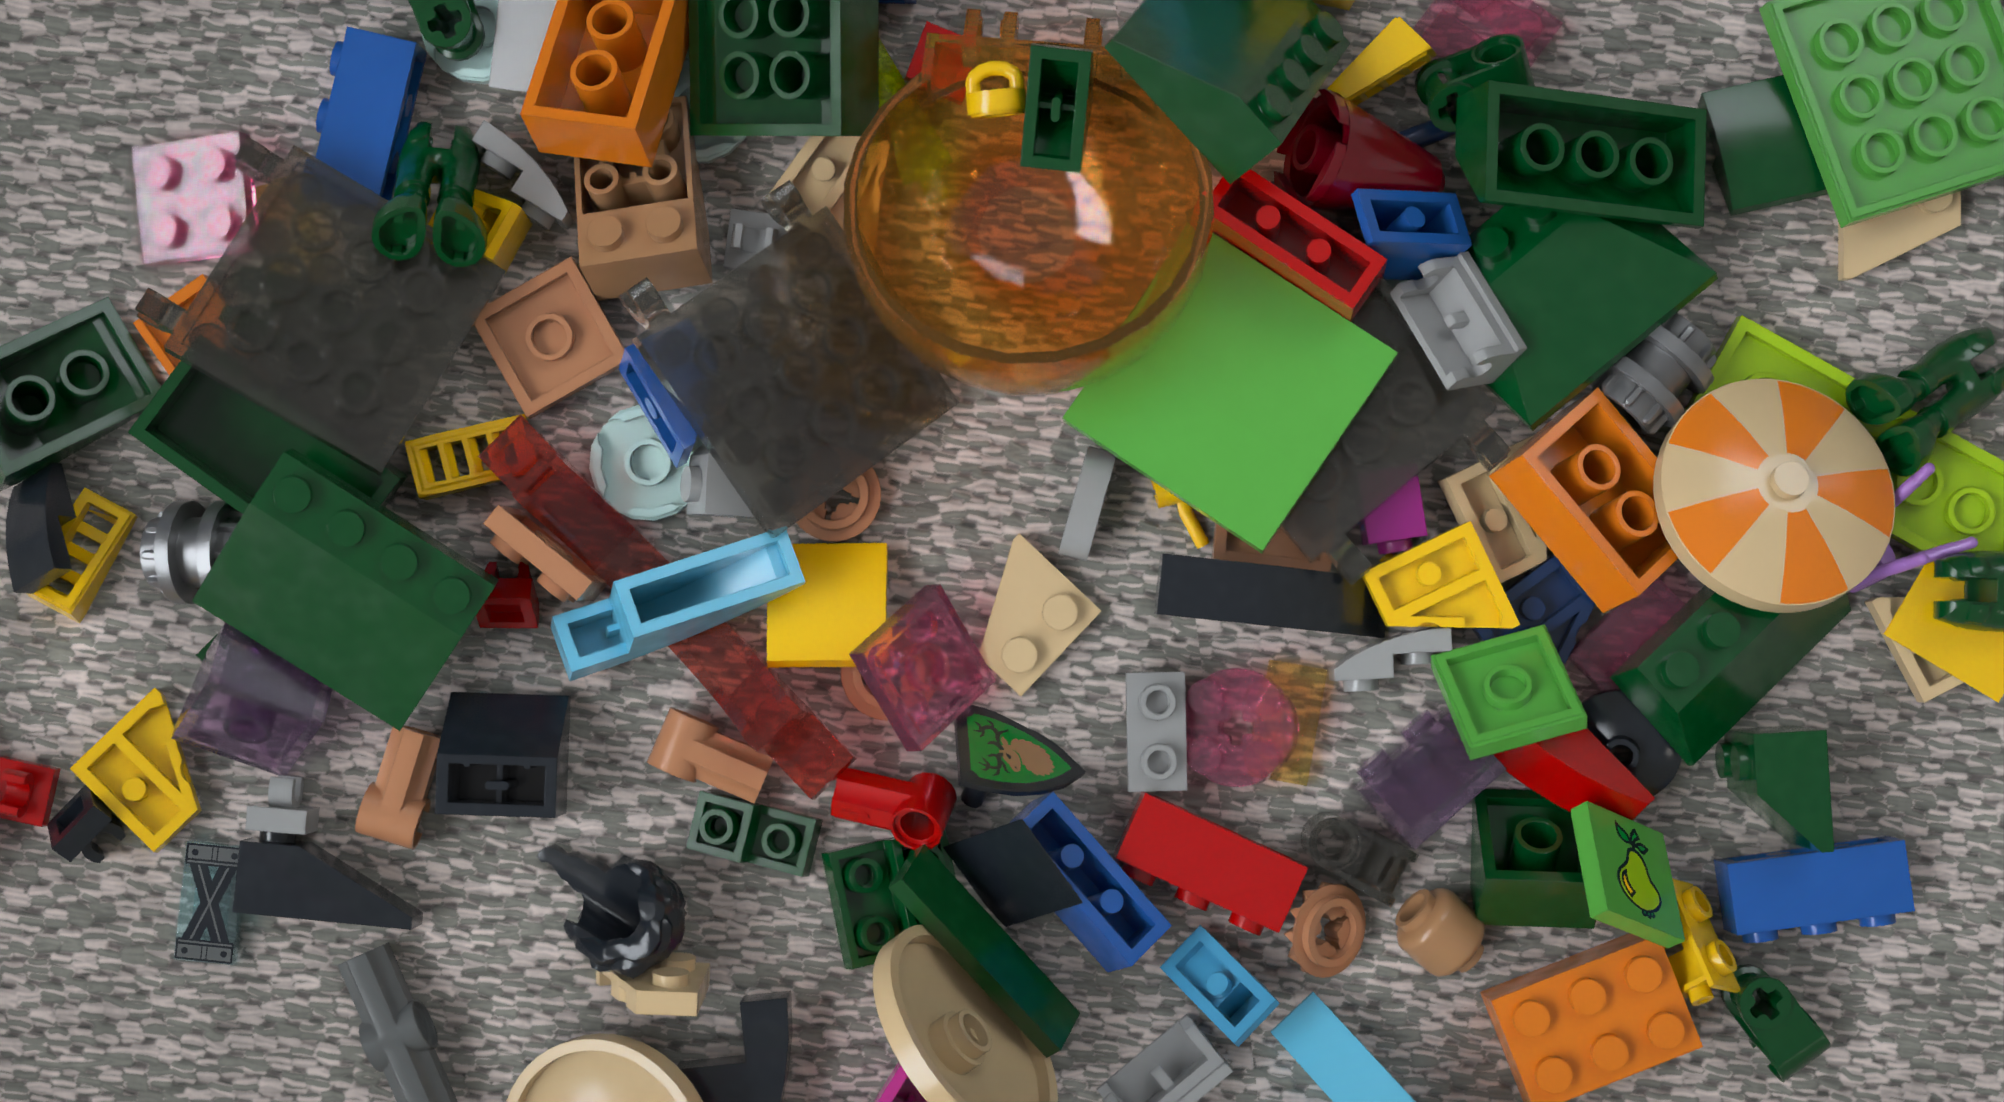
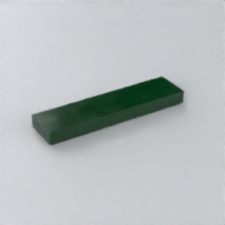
[888,844,1080,1058]

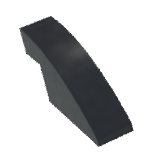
[1154,554,1386,638]
[677,991,793,1102]

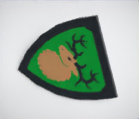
[953,701,1086,808]

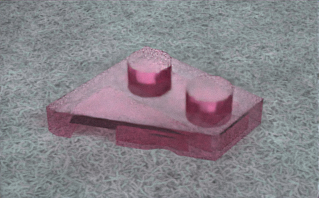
[1413,0,1563,67]

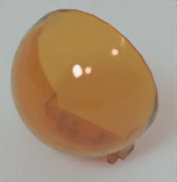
[843,9,1214,396]

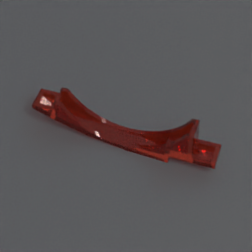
[478,415,857,800]

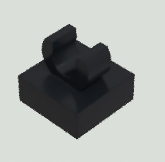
[47,785,126,863]

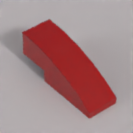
[1488,728,1655,820]

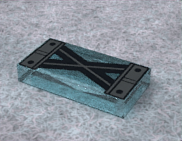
[174,840,243,965]

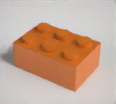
[520,0,689,168]
[1489,387,1678,613]
[1480,933,1703,1102]

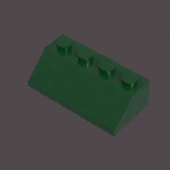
[1455,80,1707,229]
[1610,586,1851,766]

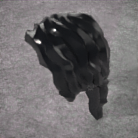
[537,844,687,979]

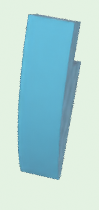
[550,526,806,681]
[1270,992,1416,1102]

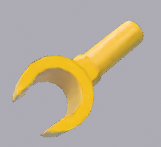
[1151,480,1210,549]

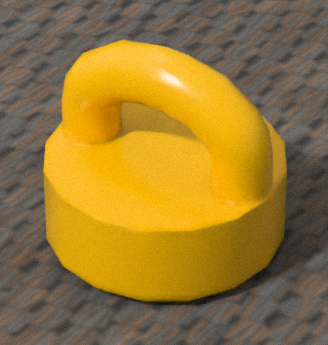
[965,60,1026,119]

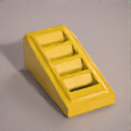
[1327,16,1437,105]
[405,414,540,500]
[26,487,138,624]

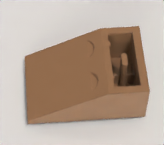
[574,96,713,301]

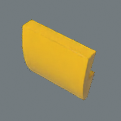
[767,543,888,668]

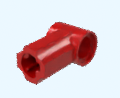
[831,767,957,850]

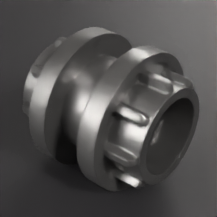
[1590,313,1716,435]
[140,500,243,604]

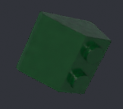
[1715,725,1834,853]
[1470,788,1596,929]

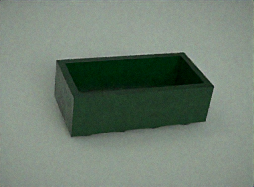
[128,335,408,514]

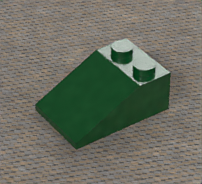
[0,297,161,492]

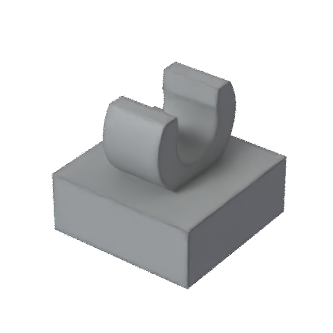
[723,209,791,276]
[245,775,320,835]

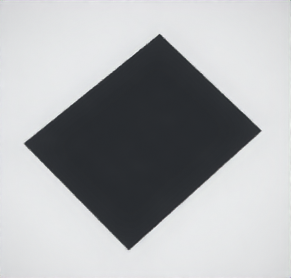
[943,819,1083,927]

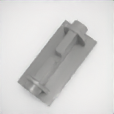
[1125,671,1187,792]

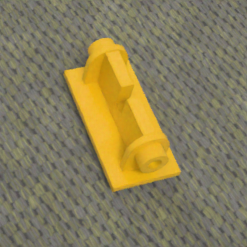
[1664,878,1740,1006]

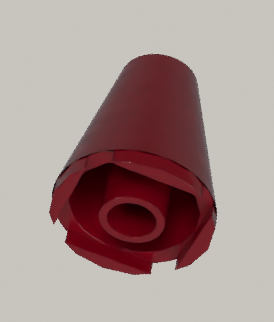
[1274,89,1445,211]

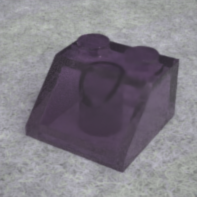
[171,622,333,775]
[1352,710,1506,850]

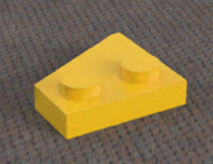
[1360,521,1520,629]
[70,688,202,853]

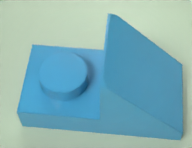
[1160,925,1280,1047]

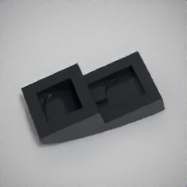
[6,463,76,594]

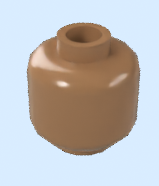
[1395,888,1485,977]

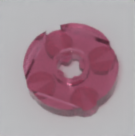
[1186,668,1299,787]

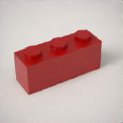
[1200,169,1388,322]
[1113,792,1308,936]

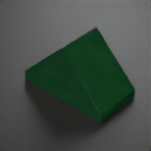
[1020,43,1093,173]

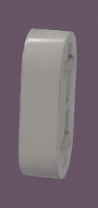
[1058,446,1116,561]

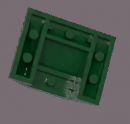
[1465,206,1718,431]

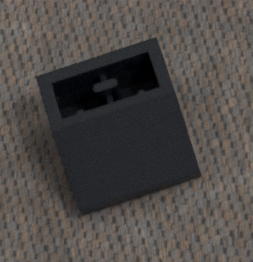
[435,692,571,818]

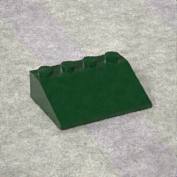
[688,0,879,136]
[1104,0,1350,184]
[192,449,499,731]

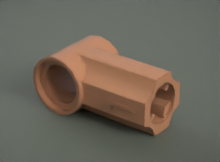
[647,707,775,803]
[355,725,441,850]

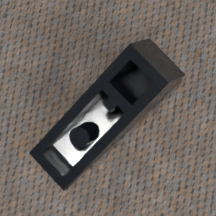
[233,831,423,930]

